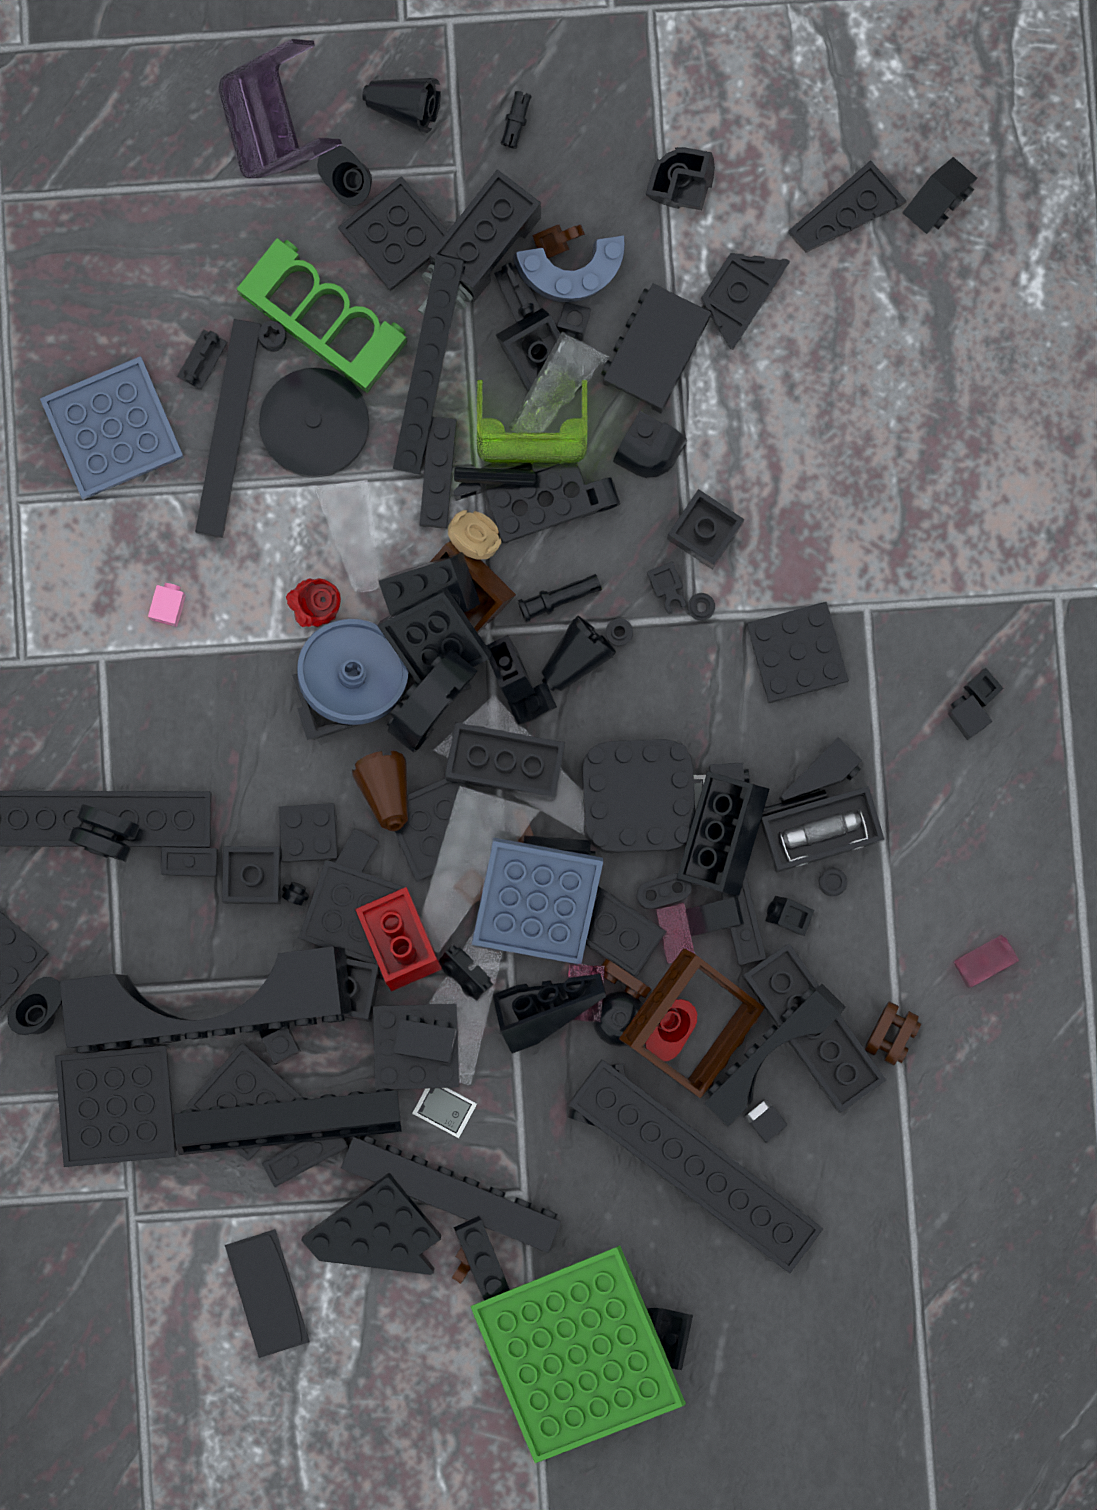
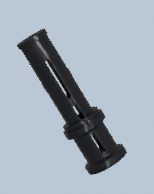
[517,574,602,623]

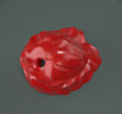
[286,578,341,627]

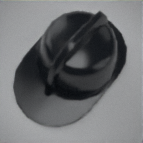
[317,145,372,206]
[8,977,62,1035]

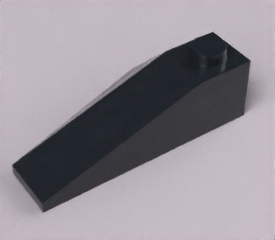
[492,974,606,1054]

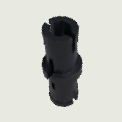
[500,91,532,149]

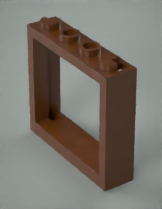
[619,948,765,1099]

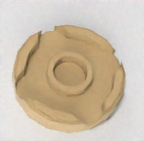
[448,510,501,560]

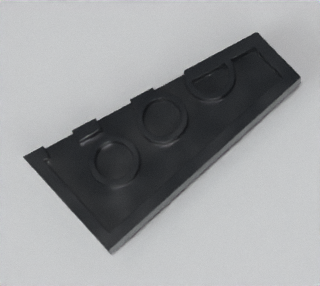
[788,161,906,253]

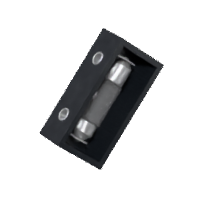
[761,786,884,873]

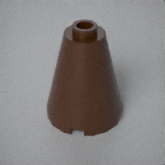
[352,751,408,831]

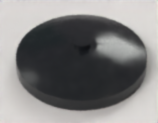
[259,368,369,478]

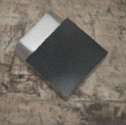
[745,1099,787,1143]

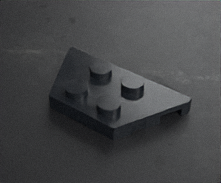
[701,253,790,350]

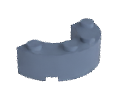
[513,235,624,303]

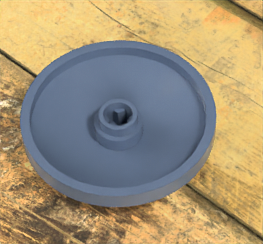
[297,619,408,725]

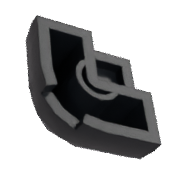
[646,147,715,211]
[613,411,687,478]

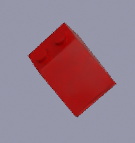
[355,887,442,992]

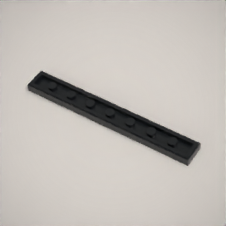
[195,319,261,538]

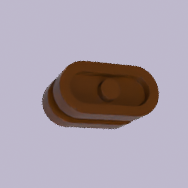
[864,1001,921,1066]

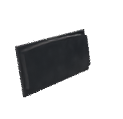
[225,1229,310,1358]

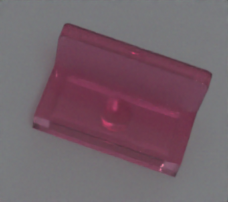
[656,903,695,964]

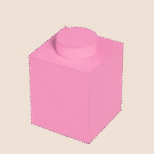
[148,583,186,627]

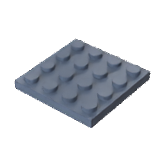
[40,356,184,500]
[472,837,603,965]

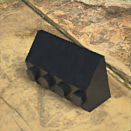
[677,771,770,896]

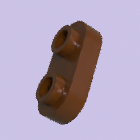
[599,959,652,999]

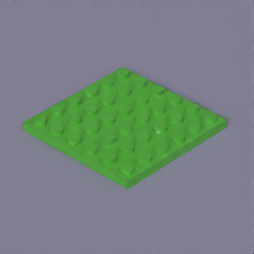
[470,1246,686,1463]

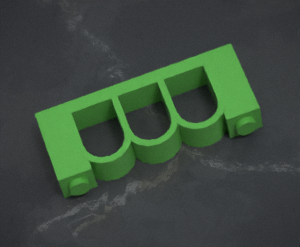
[237,238,407,393]

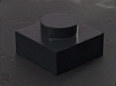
[964,668,1004,707]

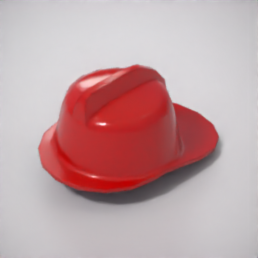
[645,999,698,1061]

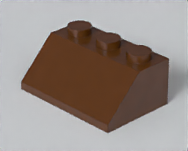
[430,541,516,633]

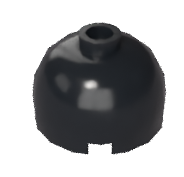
[592,991,643,1047]

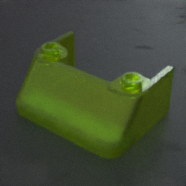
[477,380,587,463]

